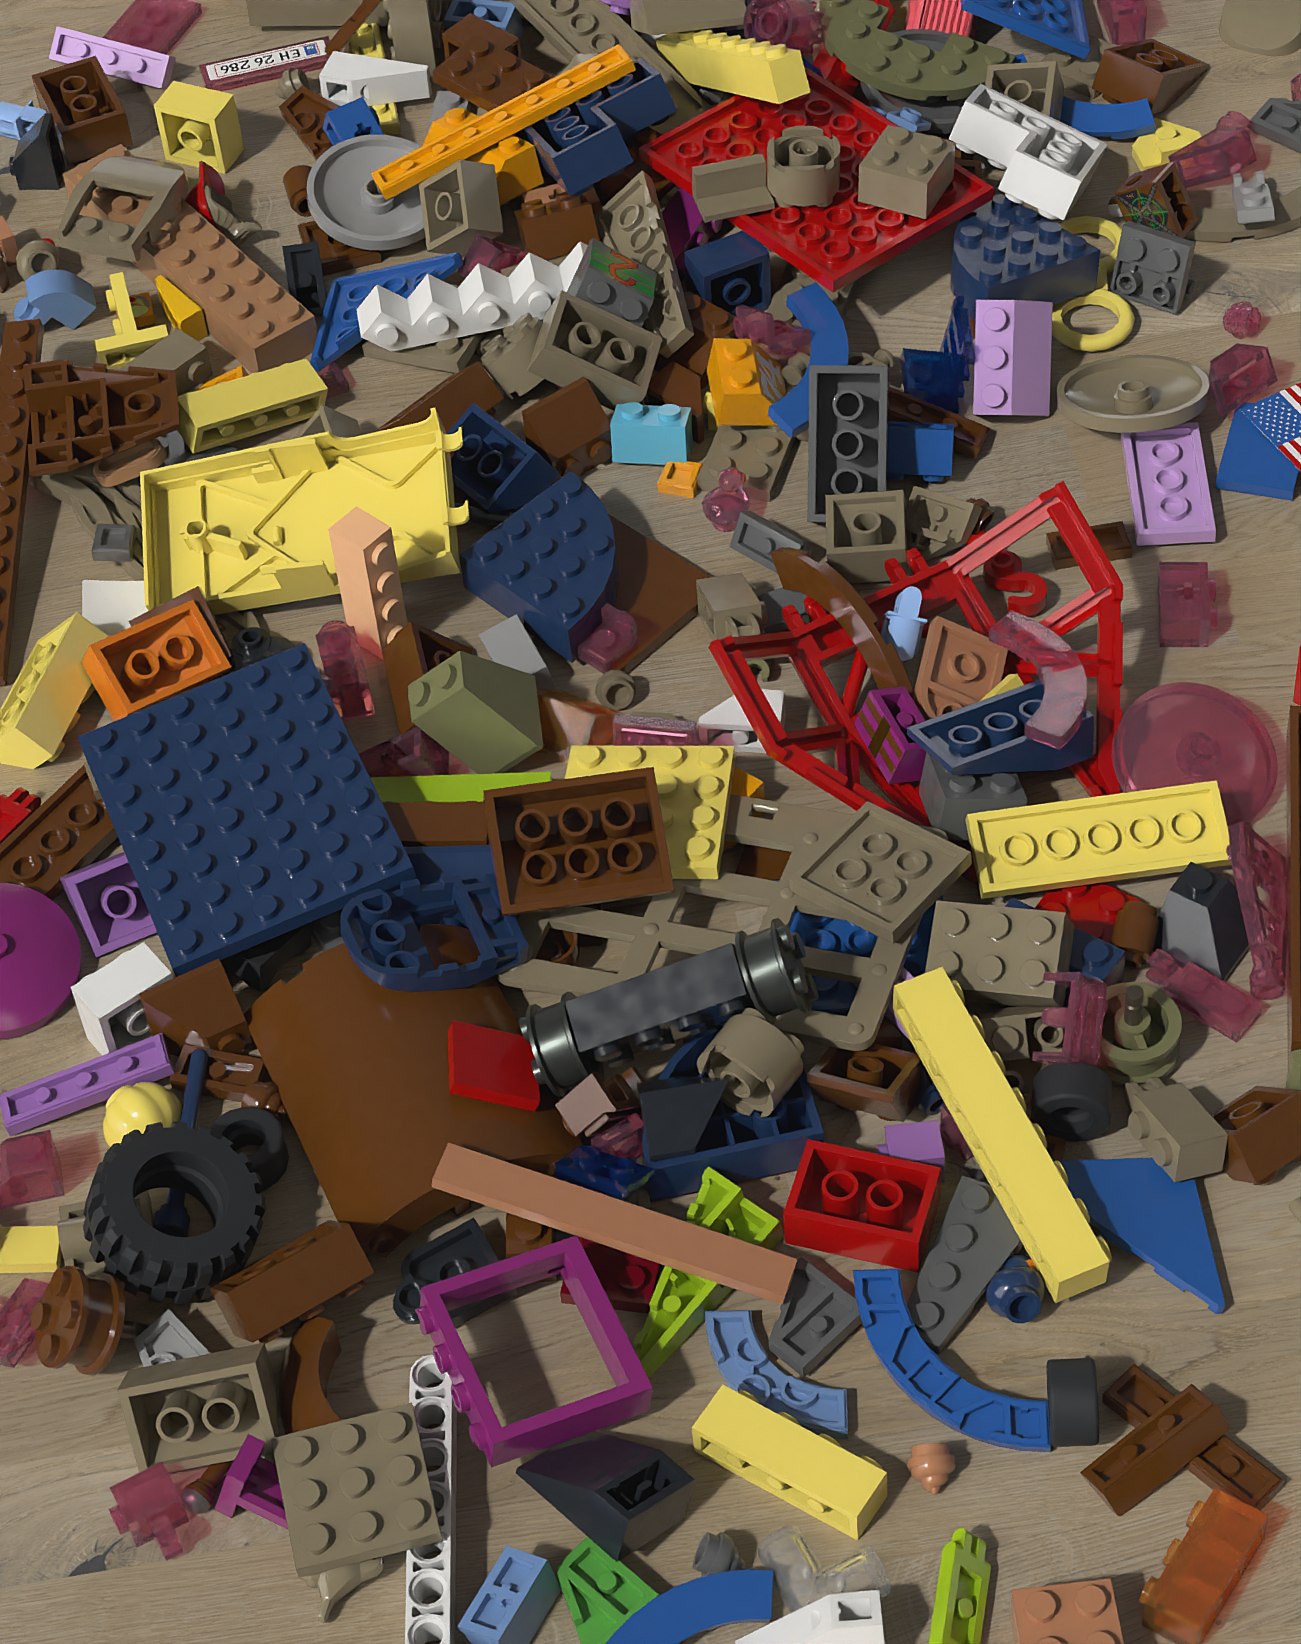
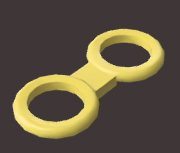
[1052,216,1135,352]

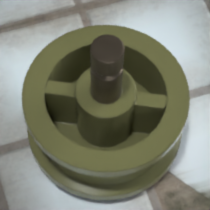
[1082,982,1182,1087]

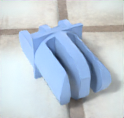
[0,100,46,140]
[881,586,927,664]

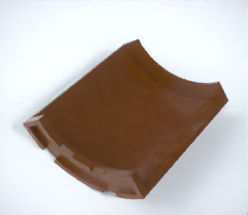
[244,924,589,1257]

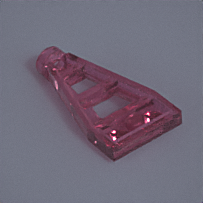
[1226,821,1287,1000]

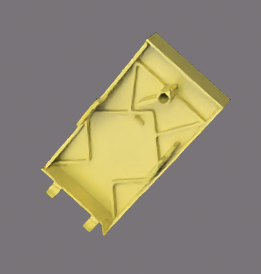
[140,408,469,615]

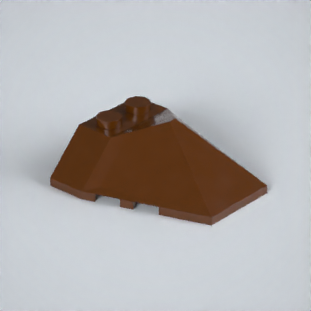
[23,360,181,477]

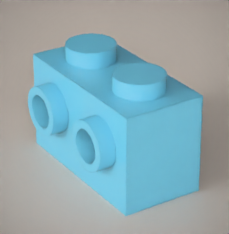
[610,402,693,465]

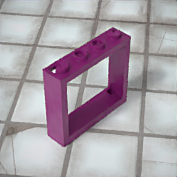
[415,1235,653,1468]

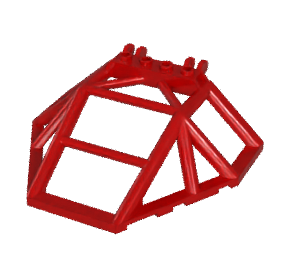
[708,481,1123,885]

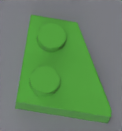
[555,1537,659,1644]

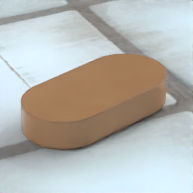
[93,439,167,487]

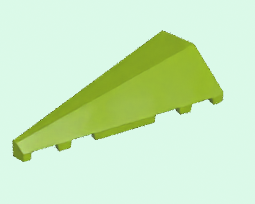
[634,1166,784,1379]

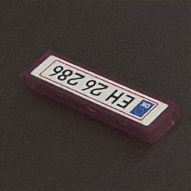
[199,36,330,91]

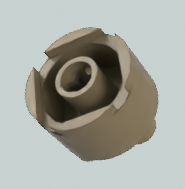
[767,126,840,208]
[481,312,544,400]
[697,1008,804,1117]

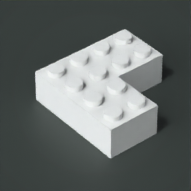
[949,84,1108,220]

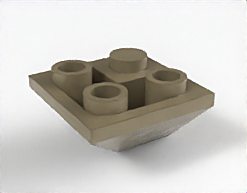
[974,1007,1074,1103]

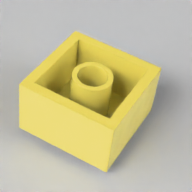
[154,81,244,174]

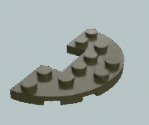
[817,0,1016,101]

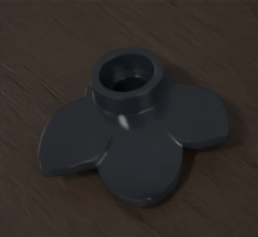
[223,627,296,676]

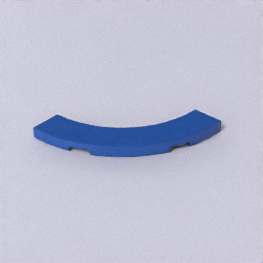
[1014,53,1156,140]
[768,282,849,439]
[853,1268,1051,1452]
[606,1569,773,1644]

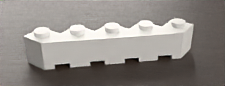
[357,242,588,352]

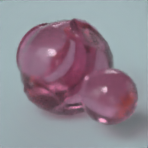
[701,467,750,532]

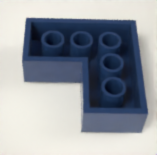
[522,57,677,196]

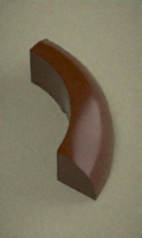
[279,1316,342,1435]

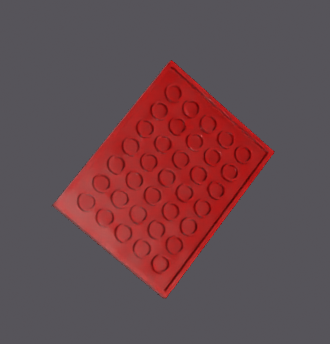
[639,66,994,293]

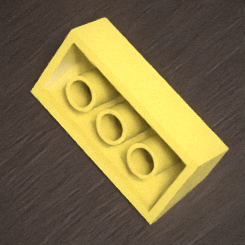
[0,612,109,769]

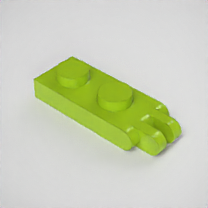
[928,1527,991,1644]

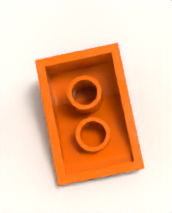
[81,600,232,721]

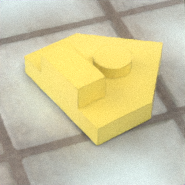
[1132,118,1211,171]

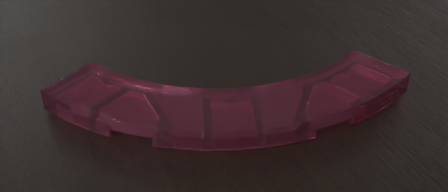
[989,611,1087,750]

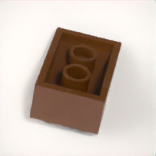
[1092,38,1209,115]

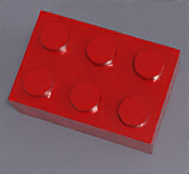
[783,1139,941,1273]

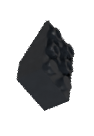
[516,1431,695,1562]

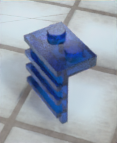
[900,296,976,414]

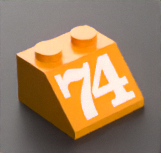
[707,338,787,426]

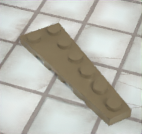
[594,170,694,359]

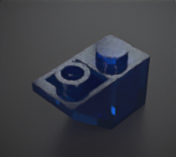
[555,1145,655,1202]

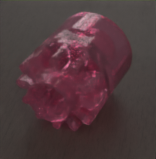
[743,0,826,56]

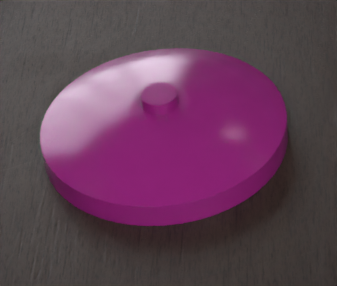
[0,883,81,1040]

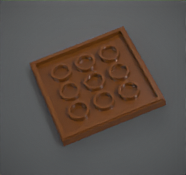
[578,514,711,674]

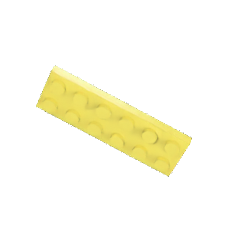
[965,780,1235,899]

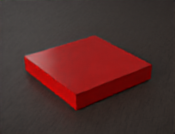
[447,1020,540,1112]

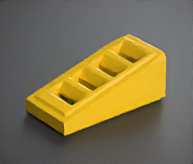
[155,275,208,342]

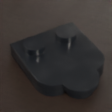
[393,1217,517,1328]

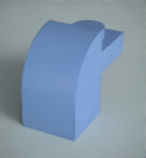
[13,269,97,330]

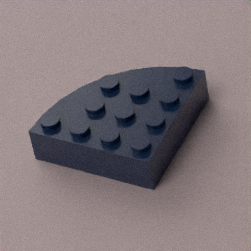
[950,194,1100,322]
[459,471,619,663]
[642,1025,824,1202]

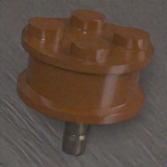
[30,1266,149,1376]

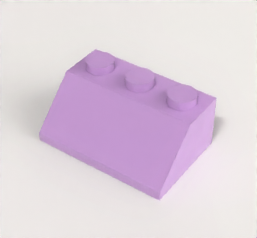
[973,300,1053,416]

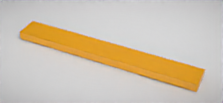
[371,44,636,200]

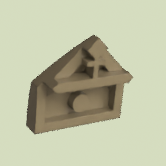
[905,486,982,561]

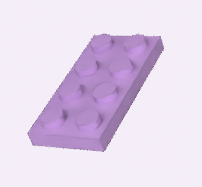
[1121,422,1216,546]

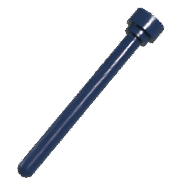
[153,1048,209,1237]

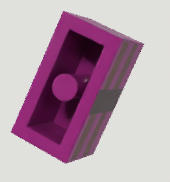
[854,687,927,784]

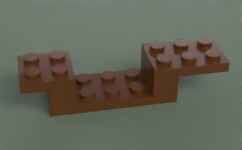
[433,34,676,206]

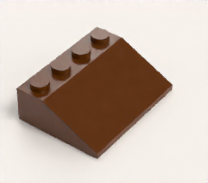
[483,767,674,917]

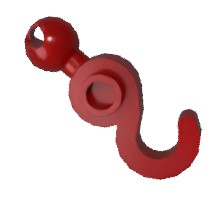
[966,531,1047,617]

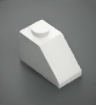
[698,689,786,753]

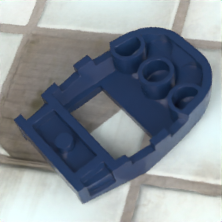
[340,873,529,992]

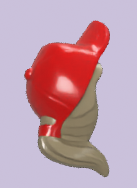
[185,161,262,247]

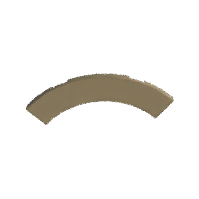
[1184,186,1301,242]

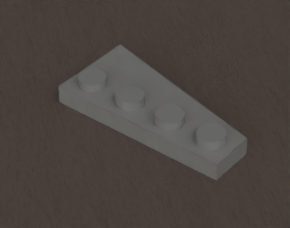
[907,1175,1023,1354]

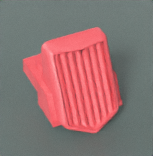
[904,0,976,39]

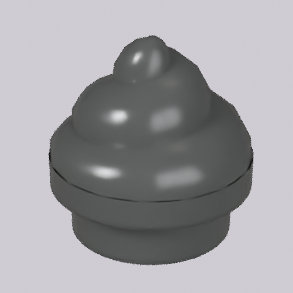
[693,1532,746,1577]

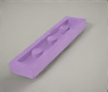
[49,26,176,90]

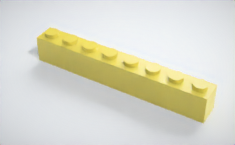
[655,30,810,104]
[892,967,1112,1303]

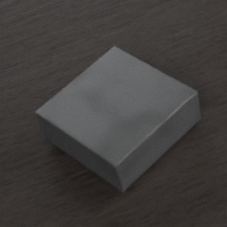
[91,524,137,562]

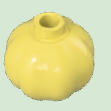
[103,1082,182,1147]

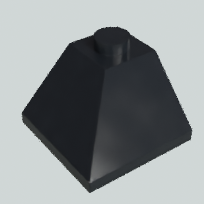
[1153,862,1264,987]

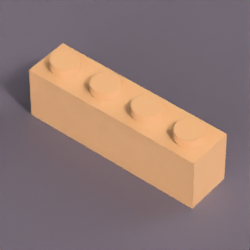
[328,507,408,660]

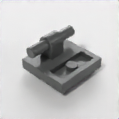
[1110,221,1196,315]

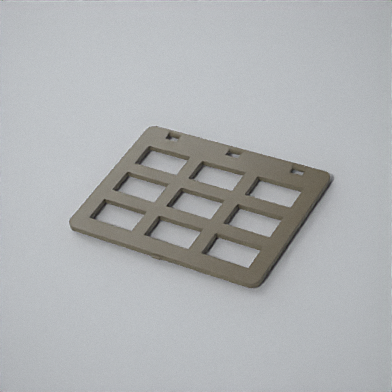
[497,794,948,1051]

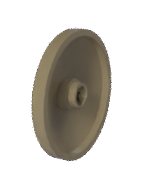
[1057,355,1210,433]

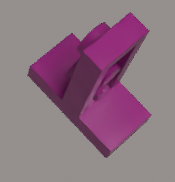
[214,1434,288,1529]

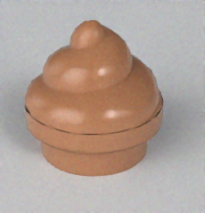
[907,1443,956,1495]

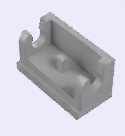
[478,614,558,697]

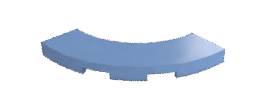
[705,1310,848,1439]

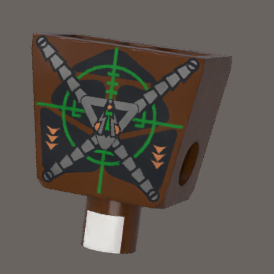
[1108,162,1199,238]

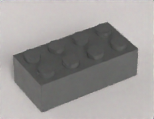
[807,365,889,522]

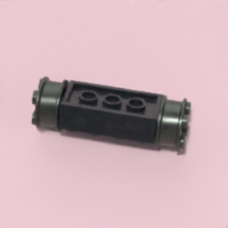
[519,918,819,1098]

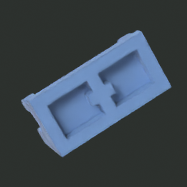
[457,1546,561,1644]

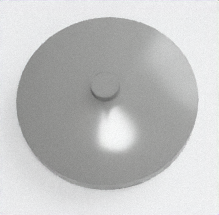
[307,135,427,250]

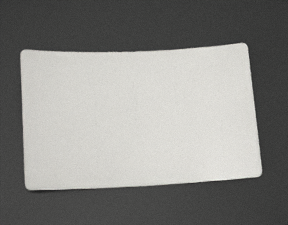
[82,580,148,636]

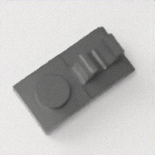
[730,510,812,574]

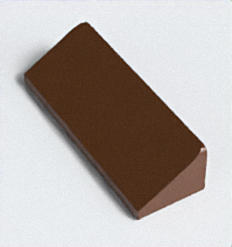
[1080,1384,1229,1516]

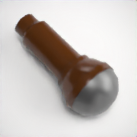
[181,1460,234,1514]

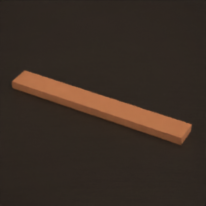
[432,1143,798,1305]

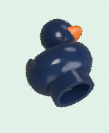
[986,1255,1045,1323]

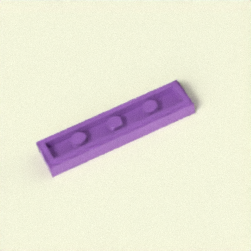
[0,1033,175,1136]

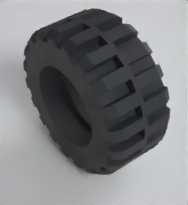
[83,1121,266,1304]

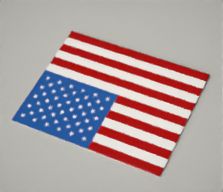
[1240,383,1301,472]

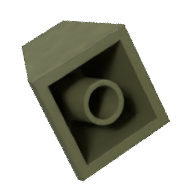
[408,651,543,774]

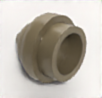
[275,68,311,99]
[595,670,636,710]

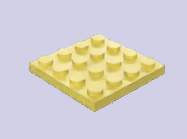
[565,745,736,879]

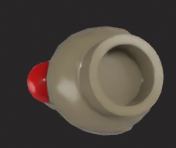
[16,238,60,281]

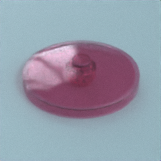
[1112,682,1278,834]

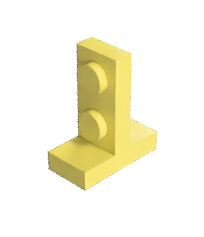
[94,272,168,370]

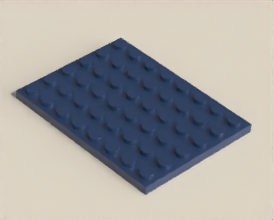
[77,643,417,977]

